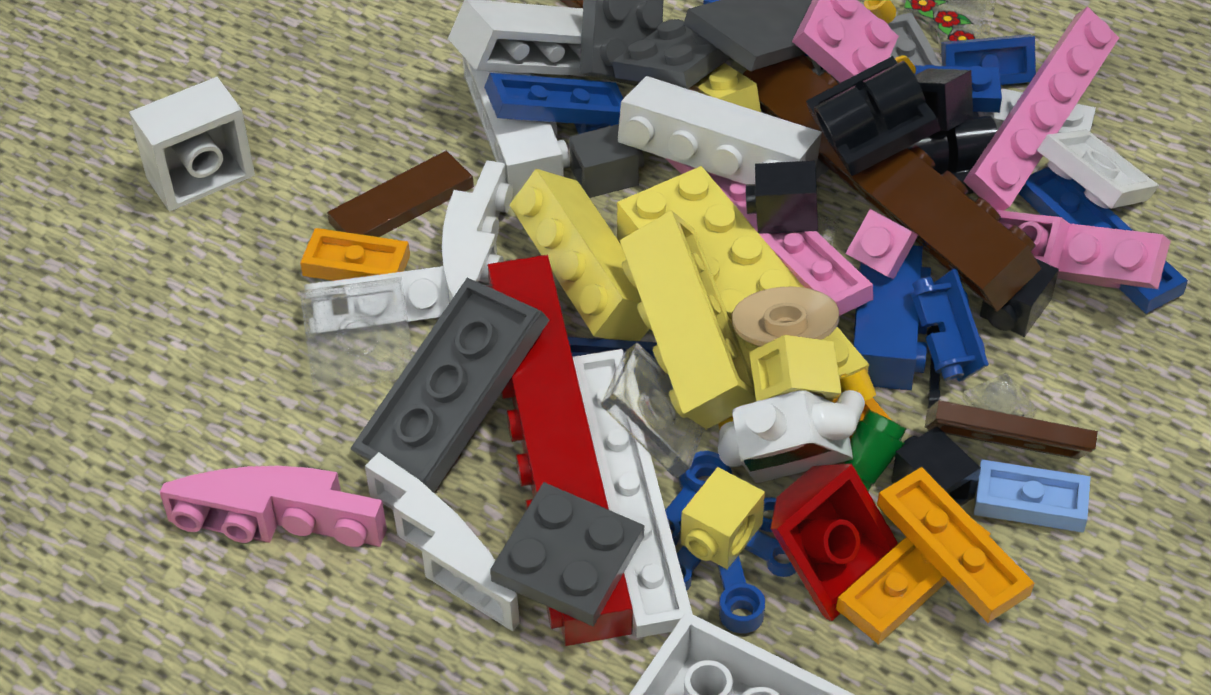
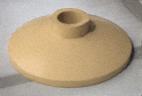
[732,286,839,346]

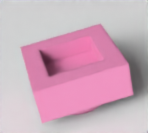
[845,209,918,279]

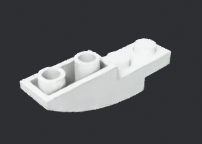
[442,160,513,303]

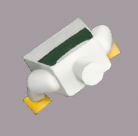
[718,367,876,483]

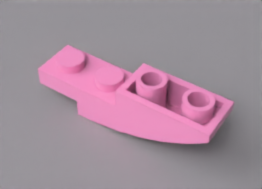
[996,210,1170,289]
[160,466,387,547]

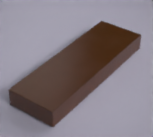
[327,150,474,237]
[924,400,1098,459]

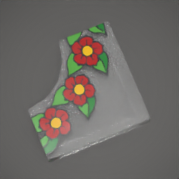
[903,0,996,58]

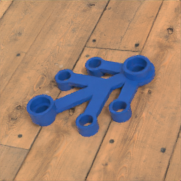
[665,451,796,633]

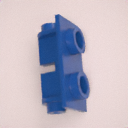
[911,269,989,382]

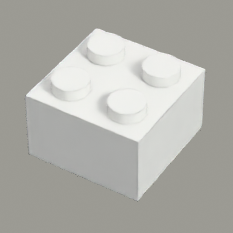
[129,77,255,212]

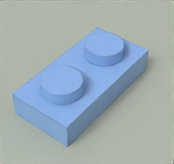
[974,459,1091,533]

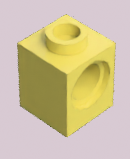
[749,335,842,401]
[681,467,765,570]

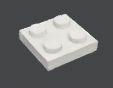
[1037,129,1159,209]

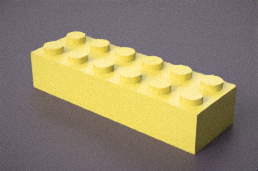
[617,166,869,401]

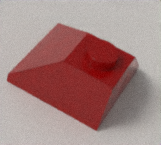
[770,464,899,621]

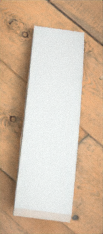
[365,452,520,631]

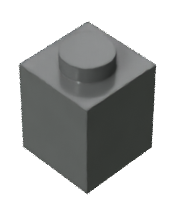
[569,124,645,198]

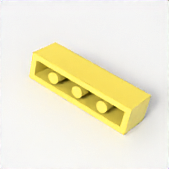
[509,169,649,341]
[620,210,756,430]

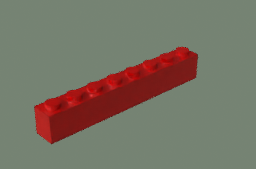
[485,255,633,646]

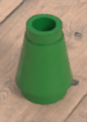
[844,409,907,492]

